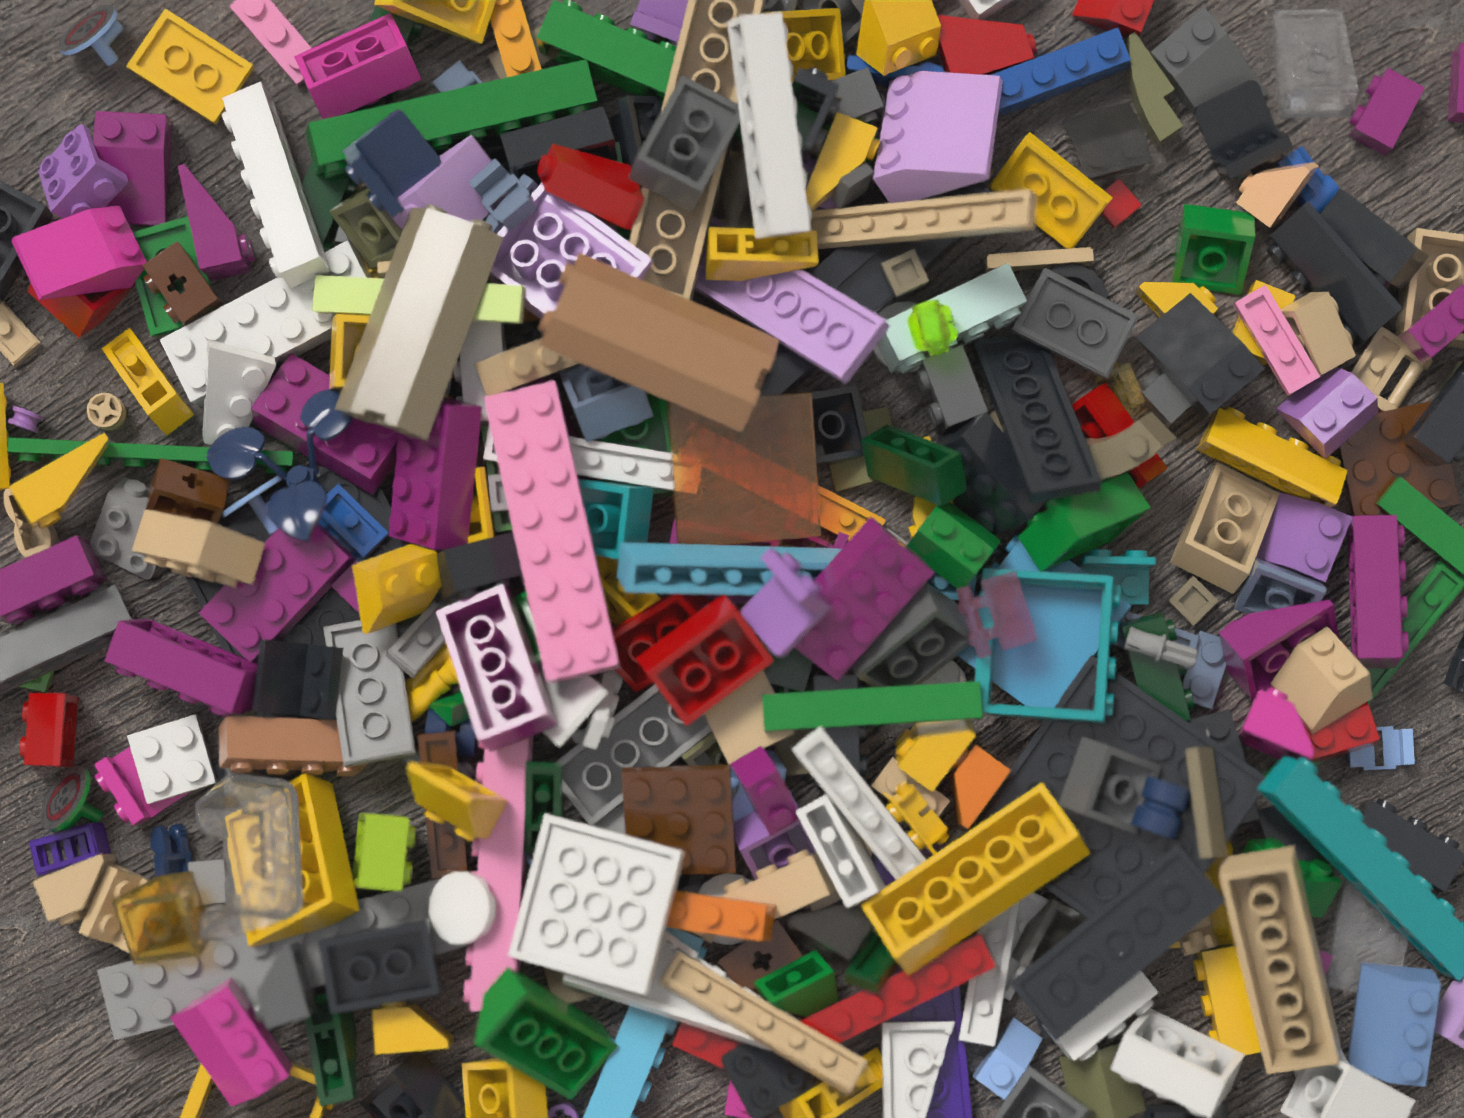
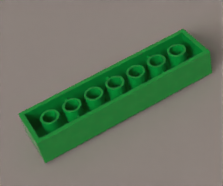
[305,59,597,178]

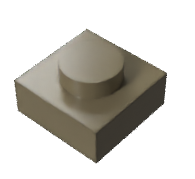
[881,249,929,298]
[1167,576,1218,627]

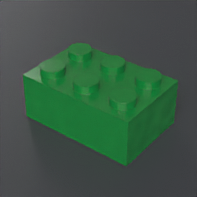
[1018,472,1151,572]

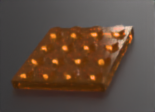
[667,392,821,545]

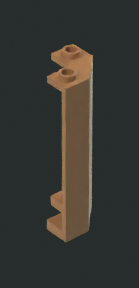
[539,253,779,432]

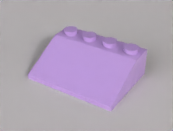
[873,71,1003,203]
[488,183,653,320]

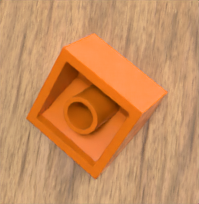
[949,745,1011,829]

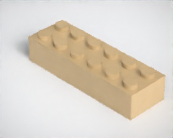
[1219,846,1341,1074]

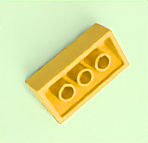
[1196,407,1348,507]

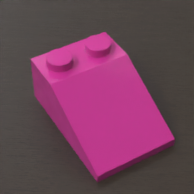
[11,205,147,300]

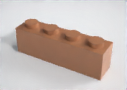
[219,716,369,777]

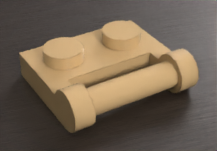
[1350,327,1433,412]

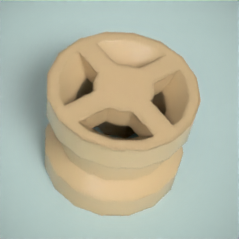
[87,392,127,431]

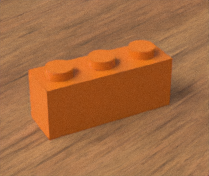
[666,890,776,941]

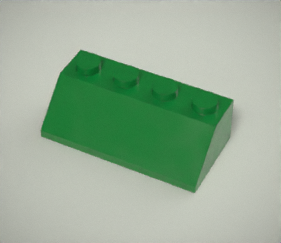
[475,966,618,1100]

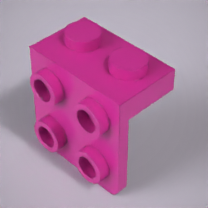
[94,747,192,825]

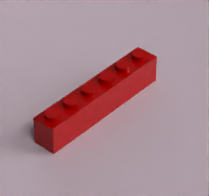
[800,932,998,1043]

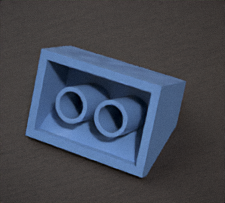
[1347,962,1441,1087]

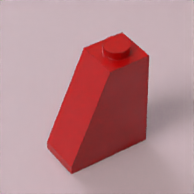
[937,15,1037,75]
[538,143,645,230]

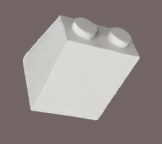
[1280,1061,1415,1118]

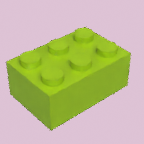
[352,813,415,891]

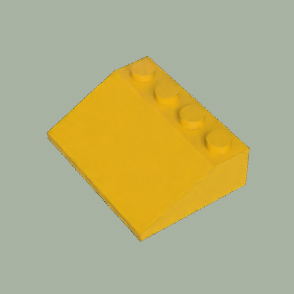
[224,773,359,947]

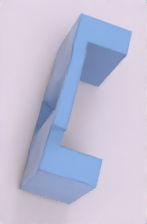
[1346,726,1415,770]

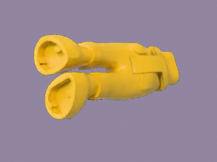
[405,643,460,722]

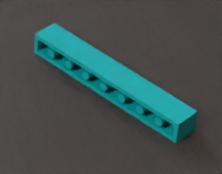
[1257,756,1464,981]

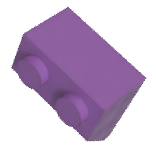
[1276,367,1378,459]
[1256,493,1352,584]
[734,790,817,880]

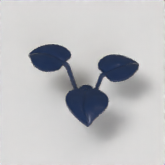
[206,389,354,542]

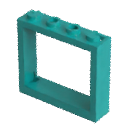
[975,568,1121,724]

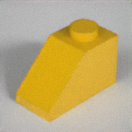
[1135,282,1219,318]

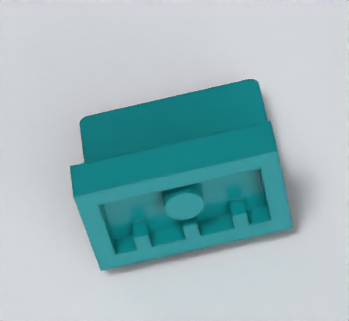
[1077,550,1156,606]

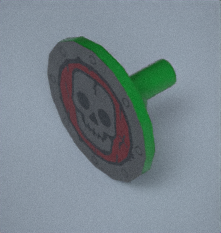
[41,765,103,832]

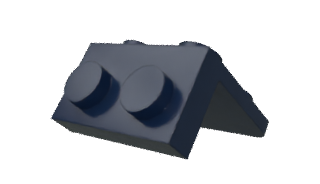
[343,110,441,218]

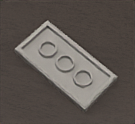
[323,620,417,767]

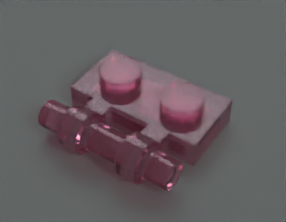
[956,570,1038,659]

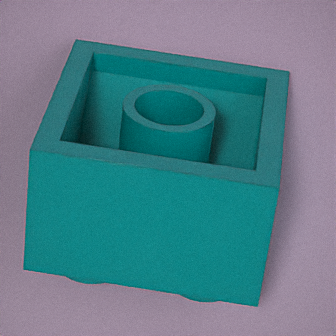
[579,479,653,559]

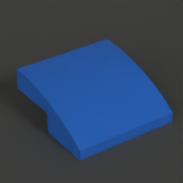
[318,484,389,563]

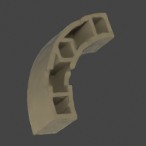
[989,411,1176,479]

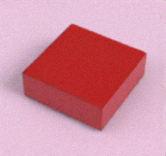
[1101,178,1142,229]

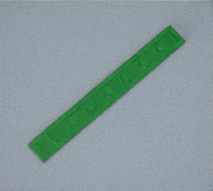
[1263,560,1464,777]

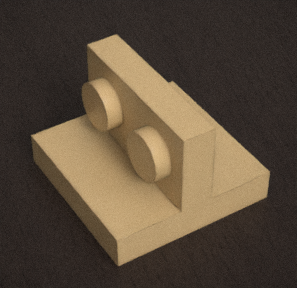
[79,863,170,957]

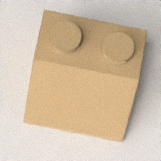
[1271,627,1372,734]
[33,854,117,926]

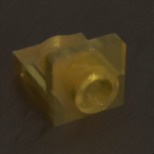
[1094,361,1145,412]

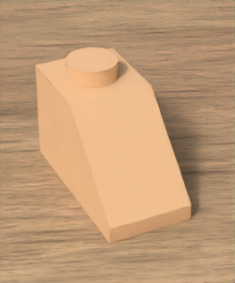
[1236,162,1319,228]

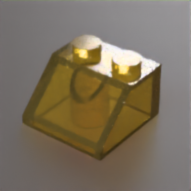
[112,871,213,965]

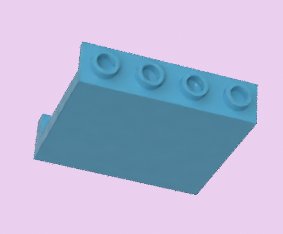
[957,533,1131,722]

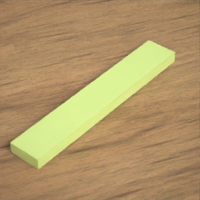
[312,275,526,324]

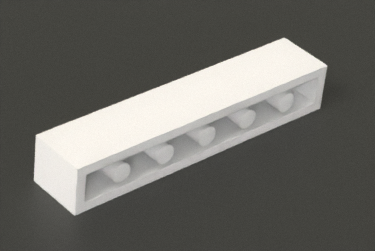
[727,12,812,239]
[222,81,331,288]

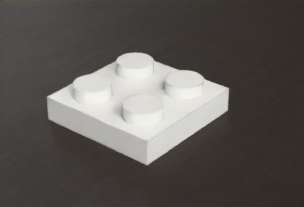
[127,714,218,804]

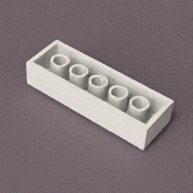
[160,240,371,407]

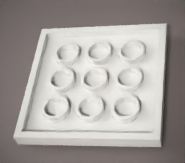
[508,814,685,995]

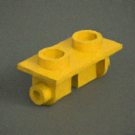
[883,781,949,855]

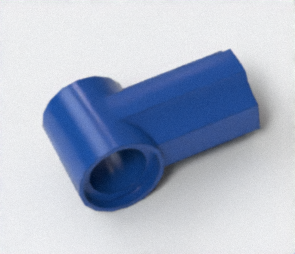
[1276,146,1340,214]

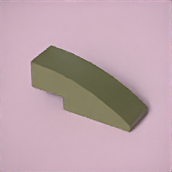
[1125,32,1183,149]

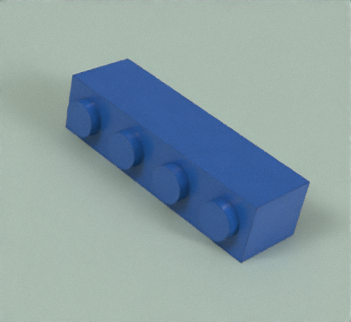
[992,27,1131,117]

